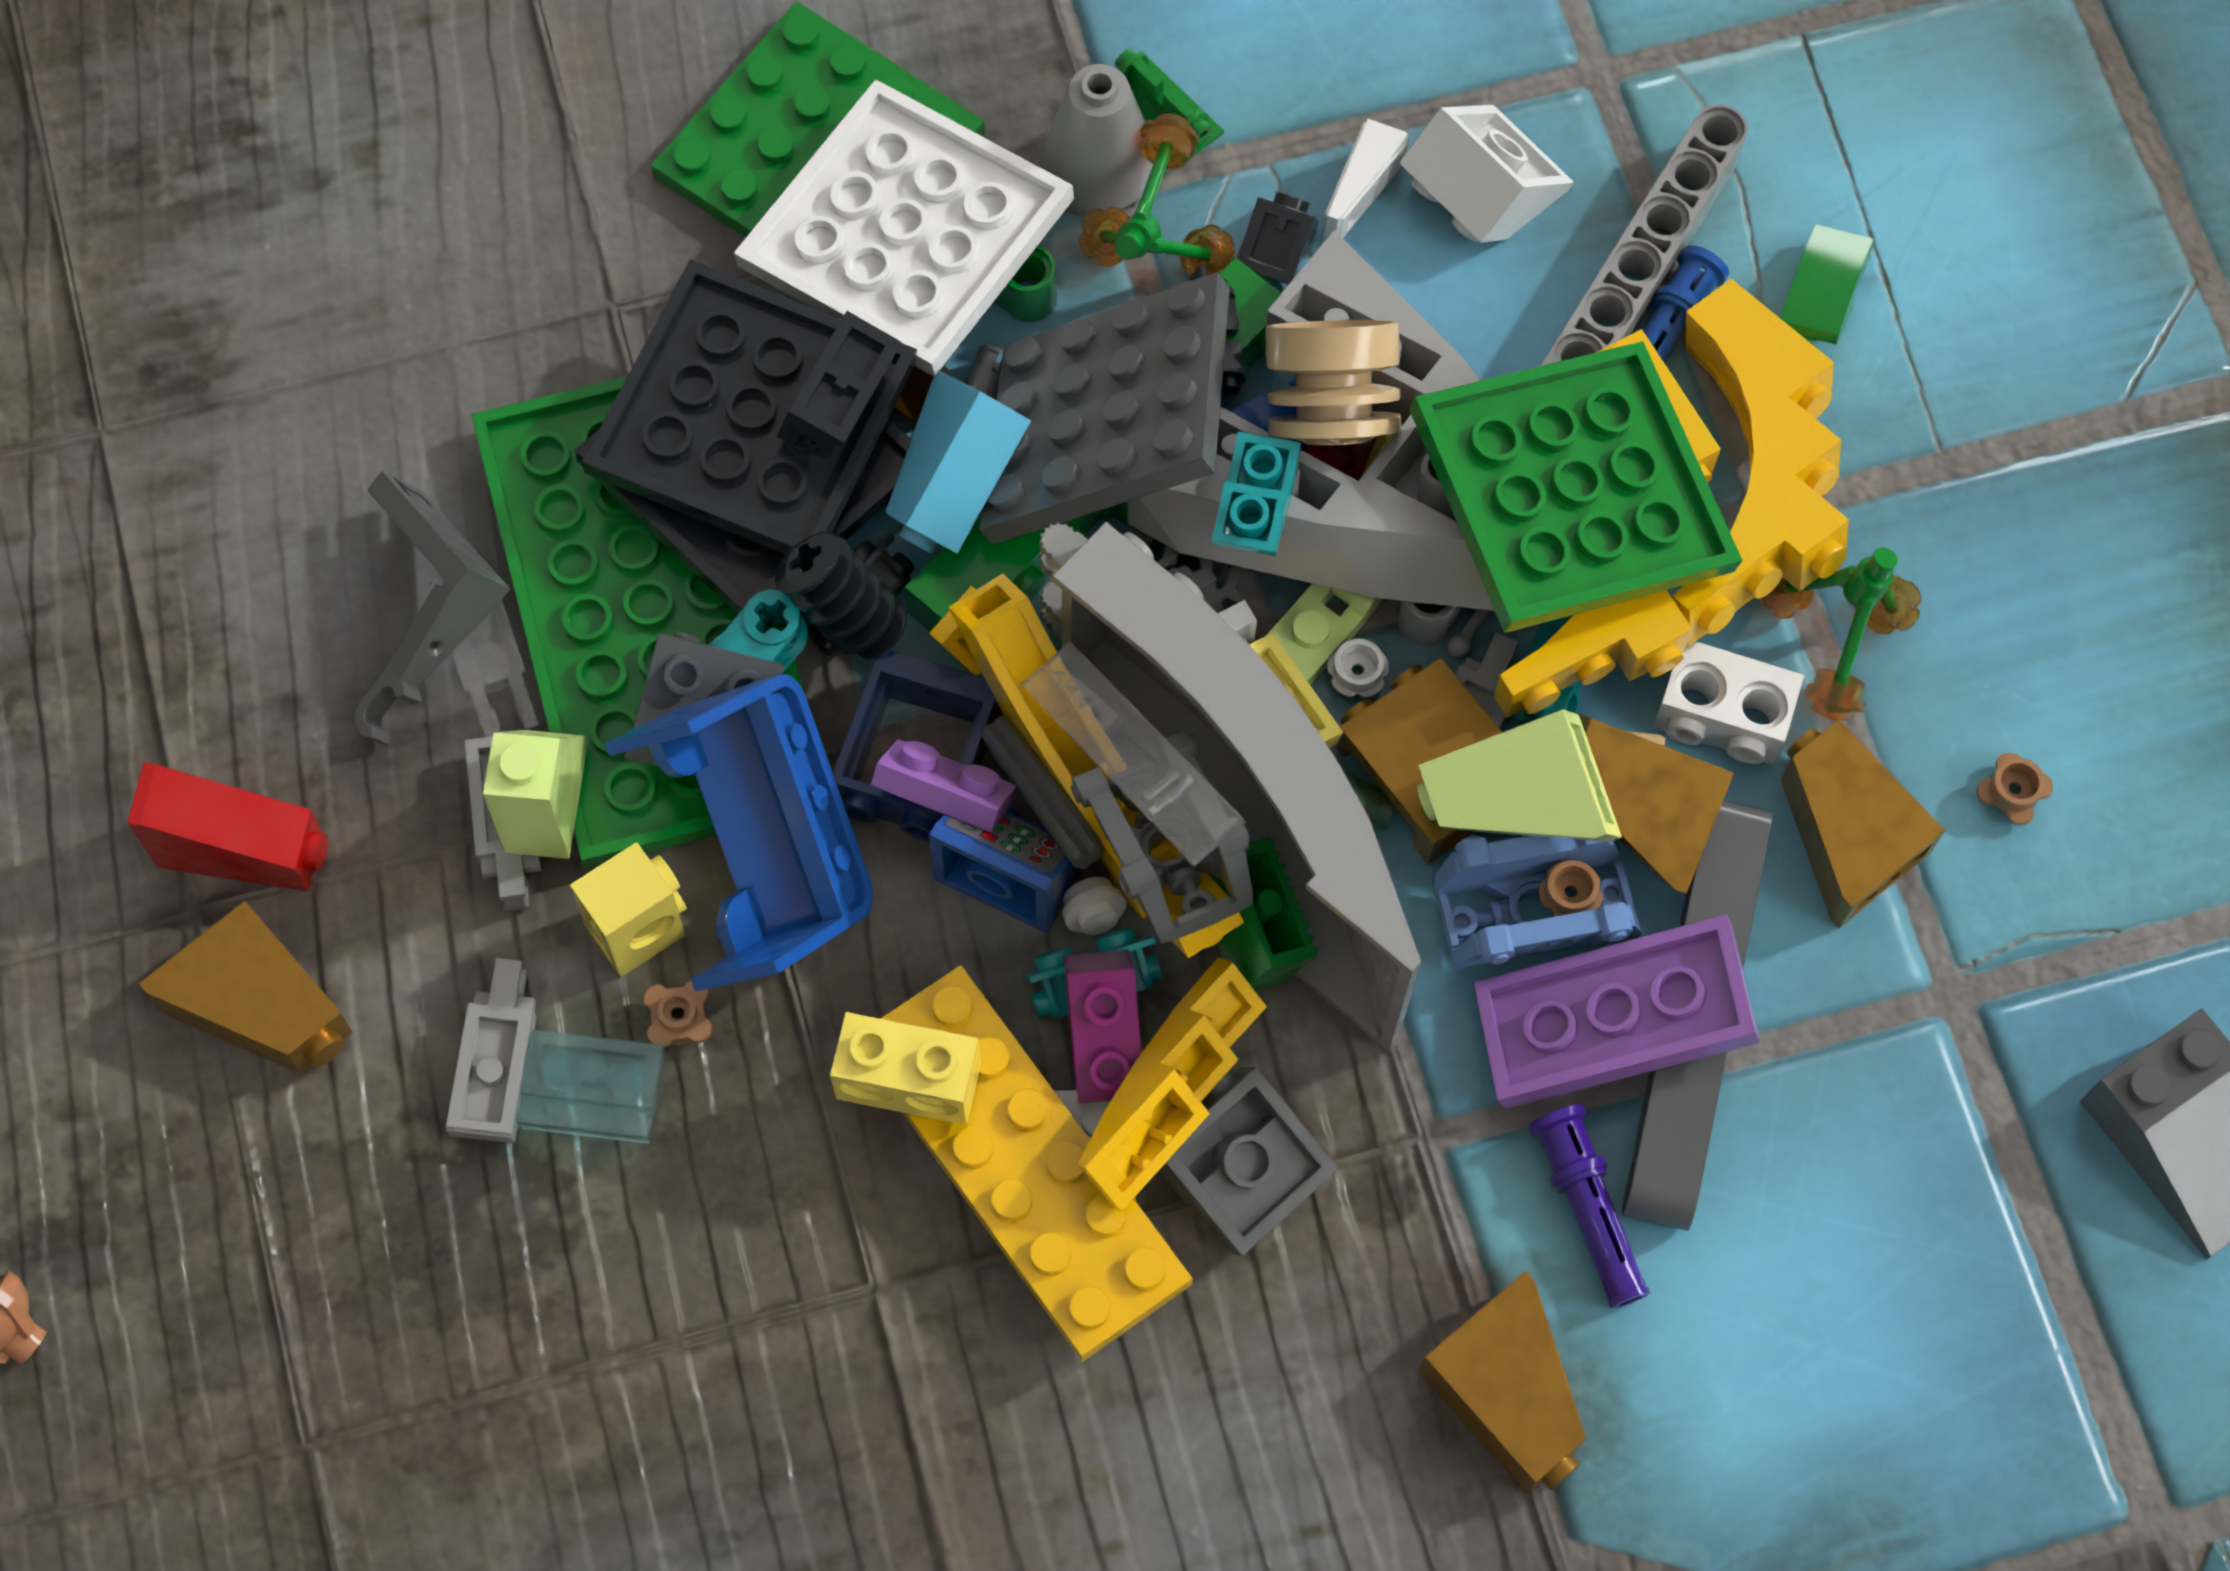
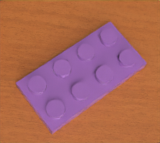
[1474,914,1760,1109]

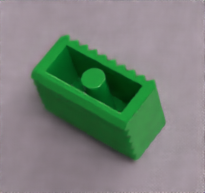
[1208,837,1319,991]

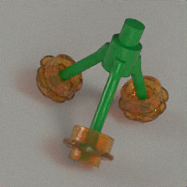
[1078,113,1235,275]
[1759,547,1922,721]

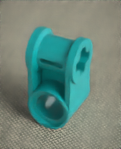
[709,589,808,674]

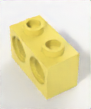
[830,1012,981,1125]

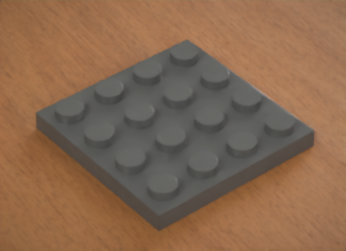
[979,272,1230,545]

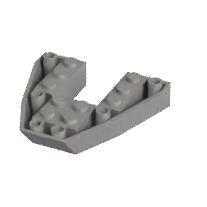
[1128,230,1495,611]

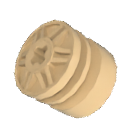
[1266,320,1401,445]

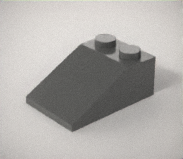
[2080,1008,2230,1260]

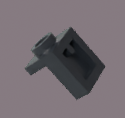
[1237,192,1319,285]

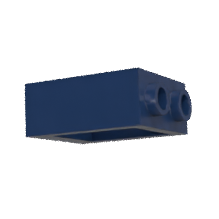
[833,650,1001,841]

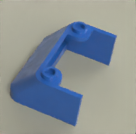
[605,674,873,991]

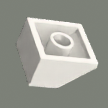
[1399,105,1574,243]

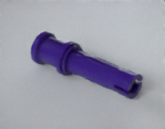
[1528,1104,1651,1309]

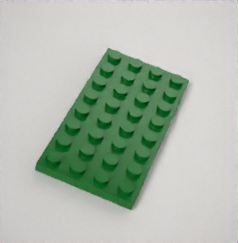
[471,376,803,869]

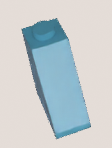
[885,370,1031,554]

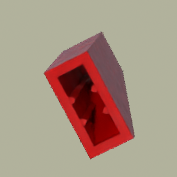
[127,762,328,891]

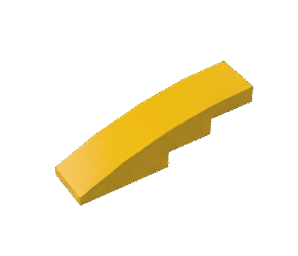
[1078,957,1267,1212]

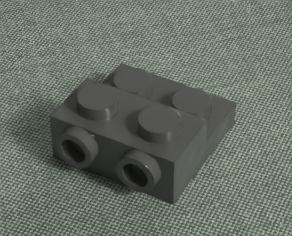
[1159,1067,1339,1256]

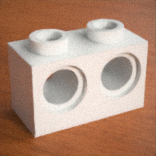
[1652,641,1805,765]

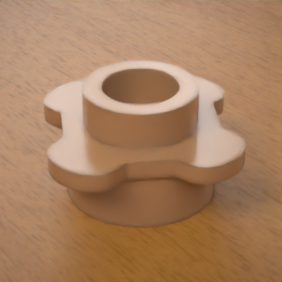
[1976,753,2053,826]
[644,980,712,1048]

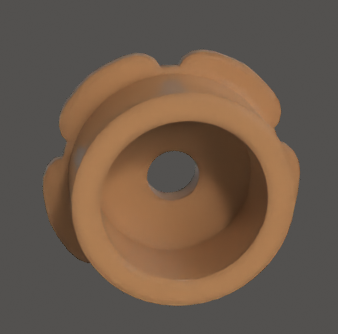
[1539,860,1603,917]

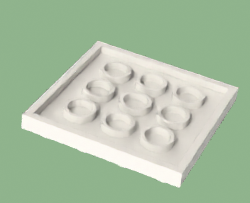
[734,79,1074,376]

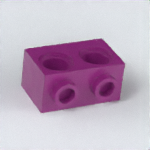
[1063,949,1141,1103]

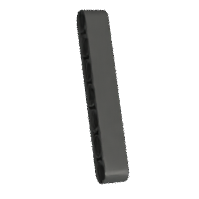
[1622,800,1773,1231]

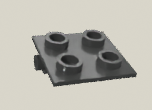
[625,632,784,774]

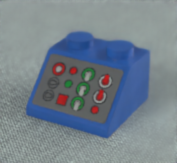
[929,806,1082,934]

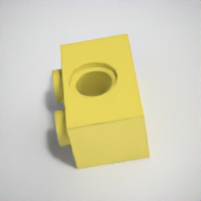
[570,842,687,978]

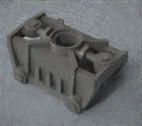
[1070,729,1253,944]

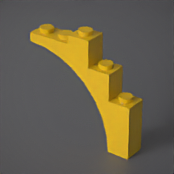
[1672,279,1849,647]
[1494,329,1721,718]
[948,573,1244,958]

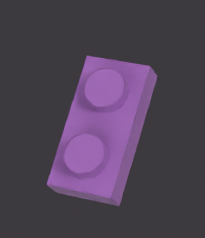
[871,739,1017,832]

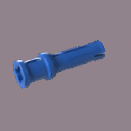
[1643,246,1729,364]

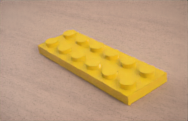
[881,965,1193,1362]

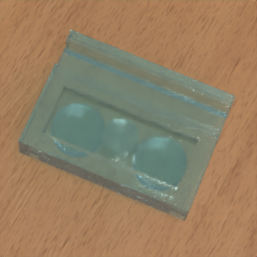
[516,1030,665,1144]

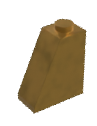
[1577,713,1734,894]
[1781,720,1946,929]
[138,901,353,1074]
[1419,1271,1586,1495]

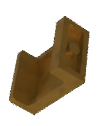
[1336,657,1502,865]

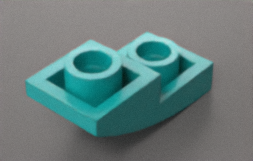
[1212,432,1301,557]

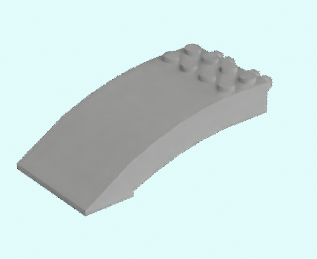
[1040,522,1421,1053]

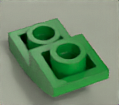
[1780,224,1874,345]

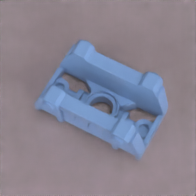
[1433,836,1642,972]

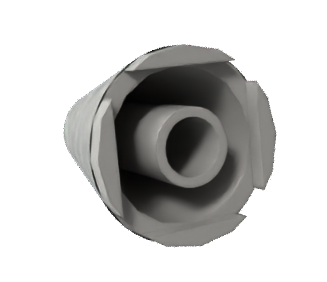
[1039,64,1157,218]

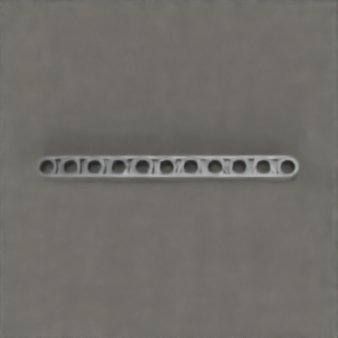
[1397,104,1748,645]

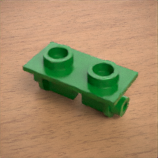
[1115,48,1224,167]

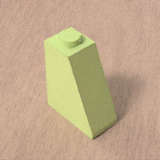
[1418,709,1622,842]
[483,730,588,859]

